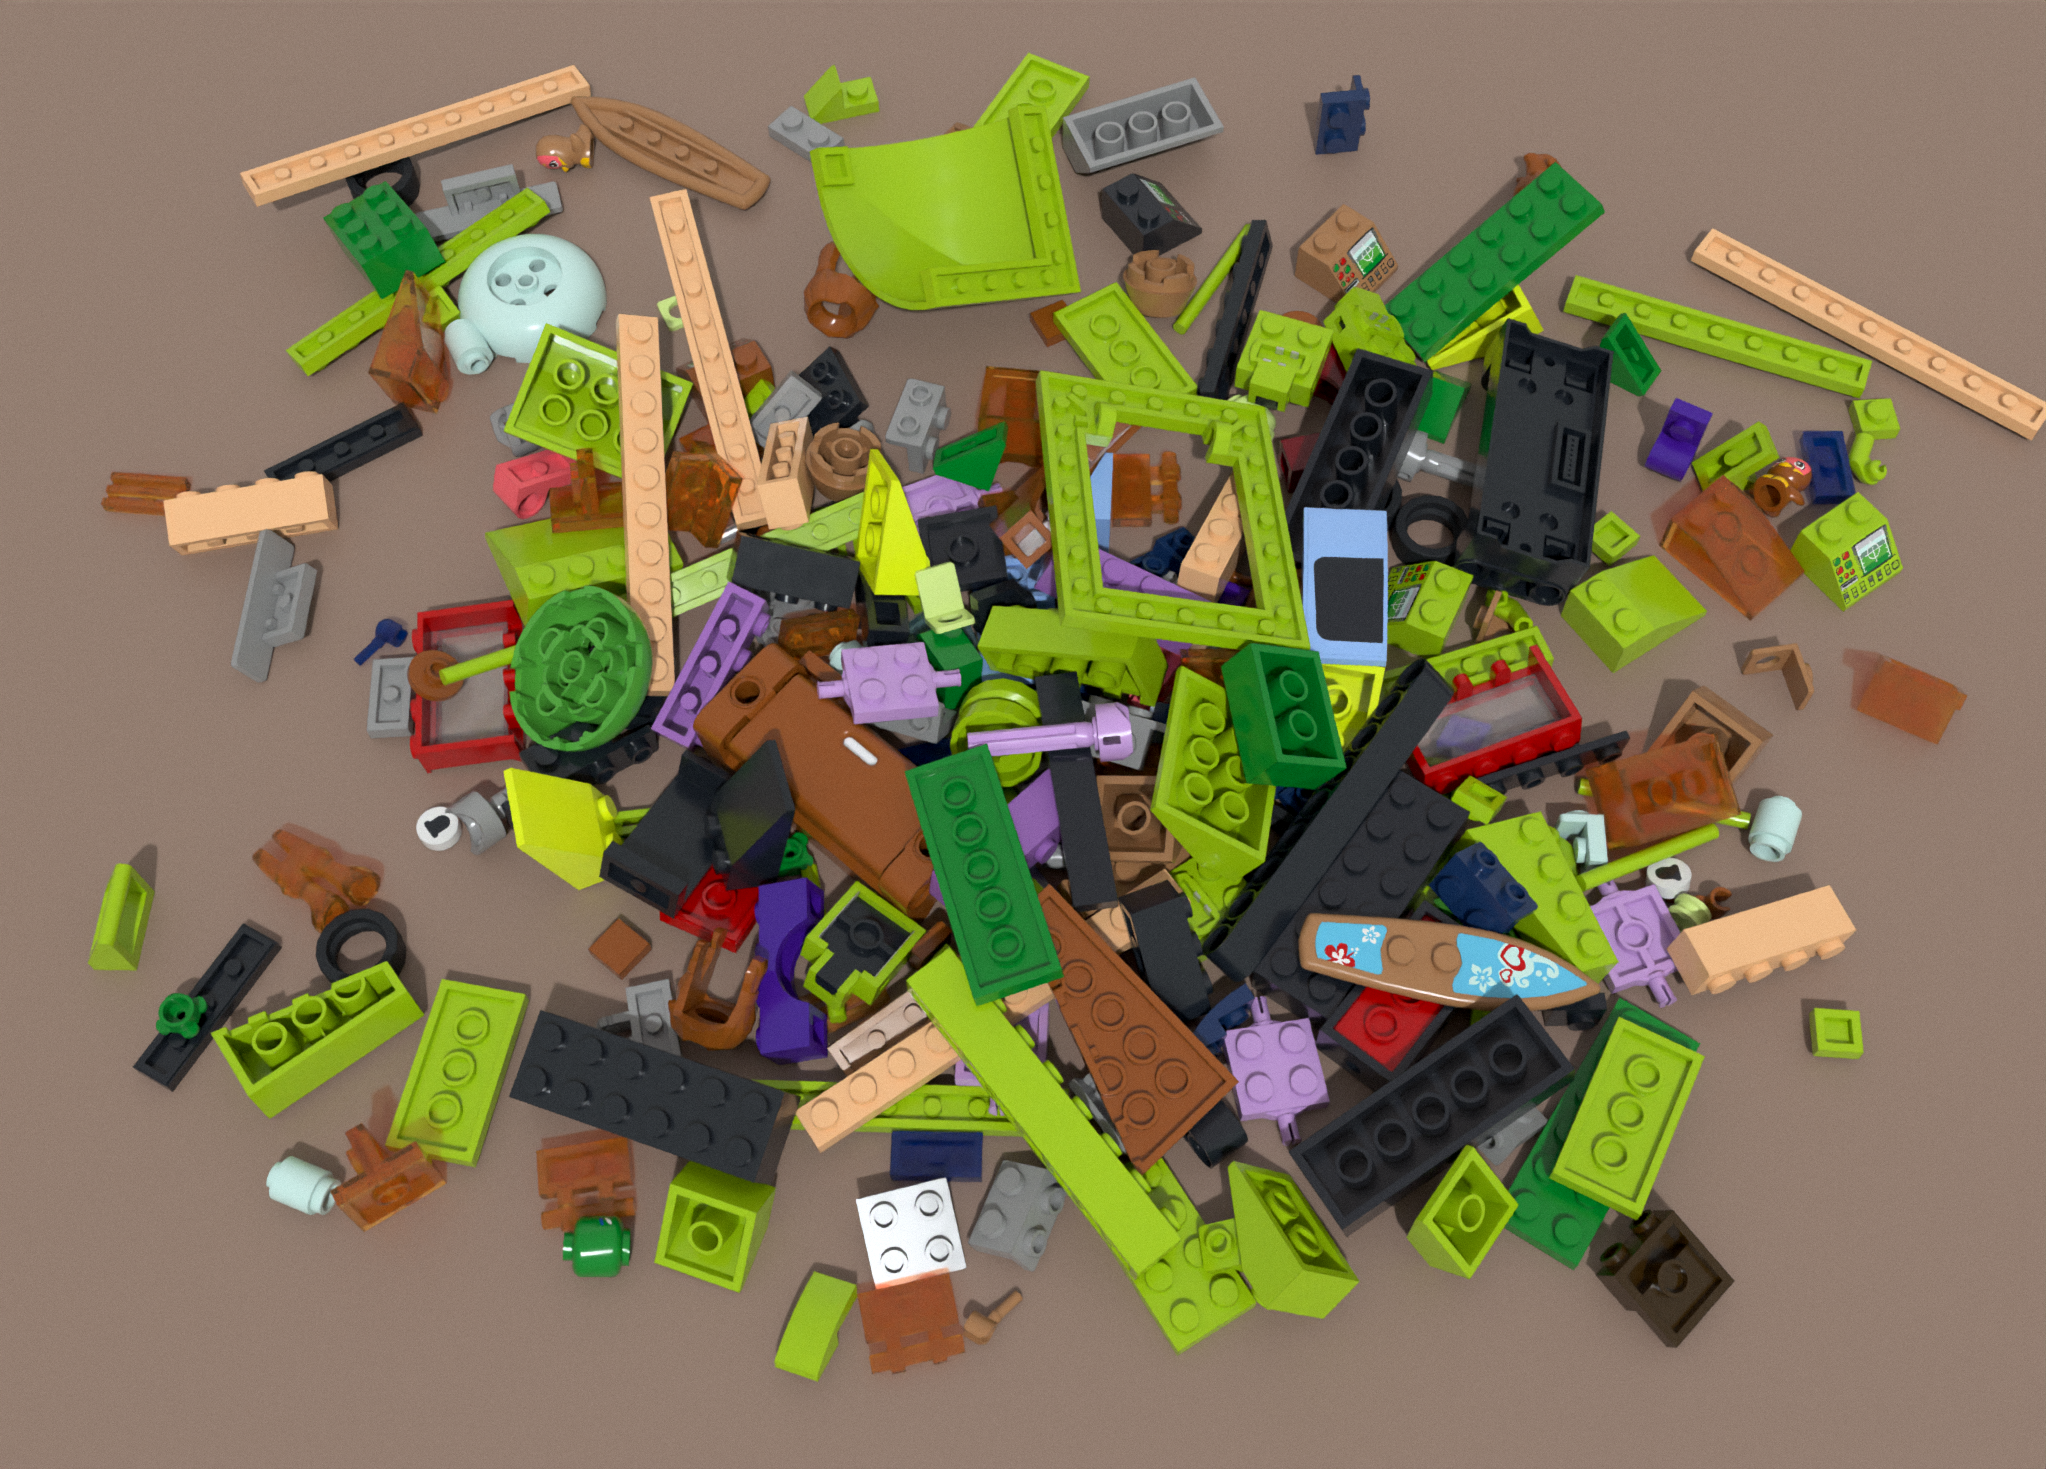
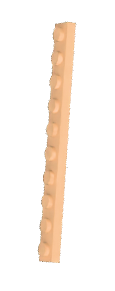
[240,65,591,207]
[650,189,767,531]
[1691,228,2046,441]
[616,314,675,696]
[796,869,1191,1153]

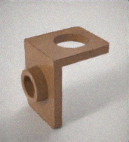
[1473,590,1515,644]
[1741,643,1814,710]

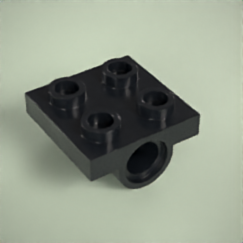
[799,346,869,438]

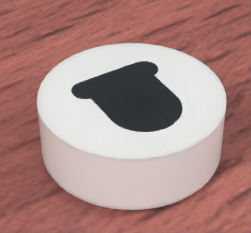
[416,807,462,851]
[1646,857,1692,899]

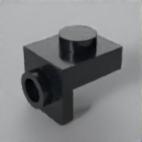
[970,578,1037,635]
[1538,992,1607,1031]

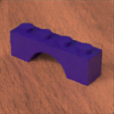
[754,877,828,1065]

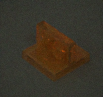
[665,440,743,549]
[549,448,624,533]
[1856,654,1968,745]
[330,1123,447,1232]

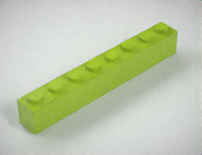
[906,947,1182,1280]

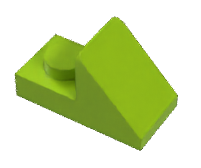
[804,65,880,124]
[1692,421,1780,496]

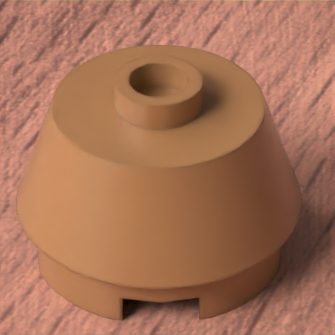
[1123,250,1197,318]
[805,423,884,502]

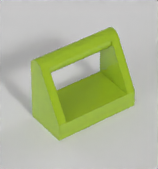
[88,863,155,971]

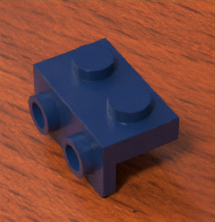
[1313,75,1370,155]
[1429,842,1538,935]

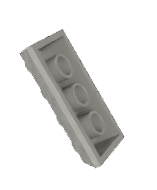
[1063,77,1224,173]

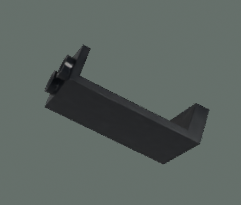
[599,750,733,919]

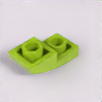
[774,1271,858,1382]

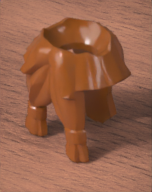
[804,241,879,339]
[668,927,768,1051]

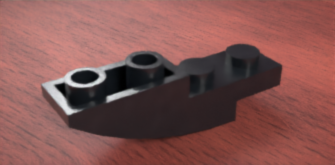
[855,569,910,647]

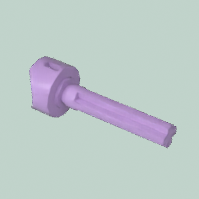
[967,702,1133,762]

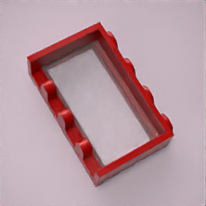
[410,600,527,773]
[1406,644,1582,794]

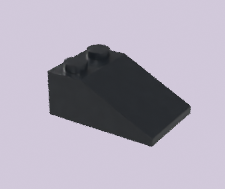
[703,740,795,891]

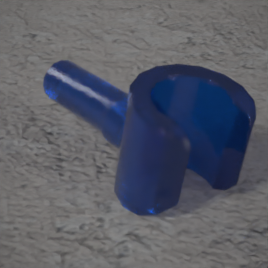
[353,619,408,666]

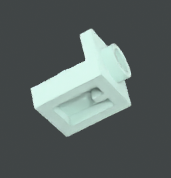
[1554,810,1608,874]

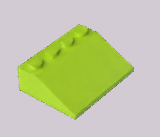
[503,323,693,479]
[485,503,683,626]
[1150,665,1276,882]

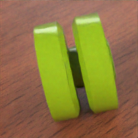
[950,678,1043,787]

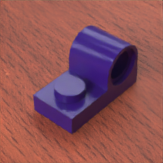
[1644,398,1713,482]

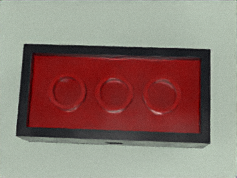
[1316,900,1460,1092]

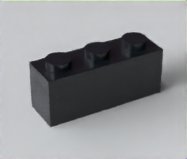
[726,531,861,613]
[1118,880,1213,1023]

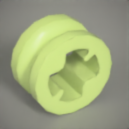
[1668,893,1712,932]

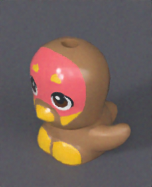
[536,124,594,172]

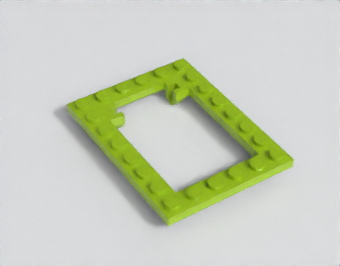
[1036,370,1311,650]

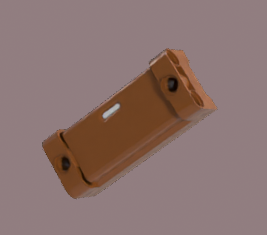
[693,643,937,925]

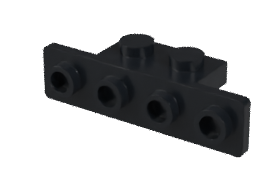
[1476,720,1631,795]
[501,722,658,829]

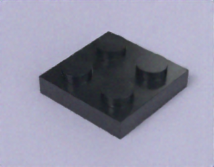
[918,505,1009,592]

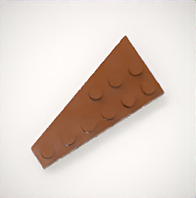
[1038,884,1239,1176]

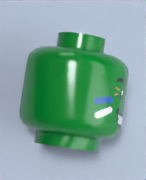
[563,1216,631,1278]

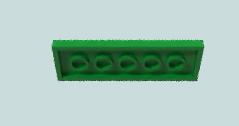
[1385,162,1605,362]
[904,744,1064,1006]
[1504,998,1700,1271]

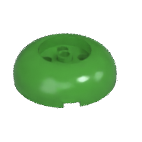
[509,586,653,752]

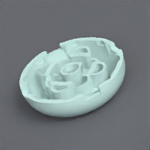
[458,234,607,363]

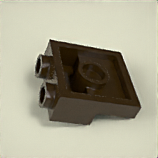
[1596,1209,1735,1348]

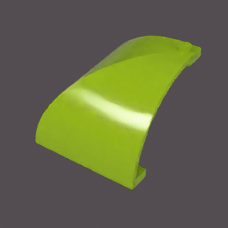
[809,105,1081,310]

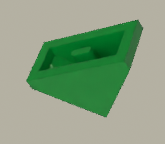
[1599,313,1662,397]
[1418,371,1472,444]
[933,421,1008,492]
[917,628,983,710]

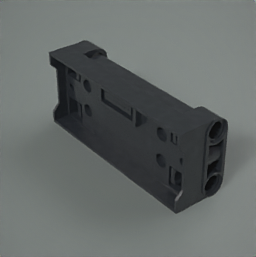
[1453,318,1614,606]

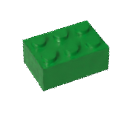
[323,181,446,299]
[1221,643,1347,789]

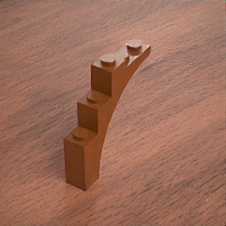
[989,384,1143,569]

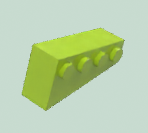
[977,605,1168,707]
[1449,811,1619,984]
[211,961,424,1119]

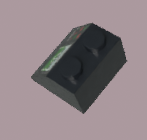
[1102,173,1202,256]

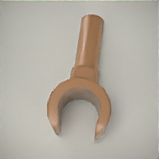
[963,1291,1023,1345]

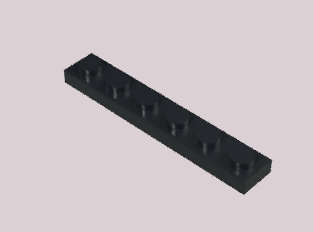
[1197,220,1273,400]

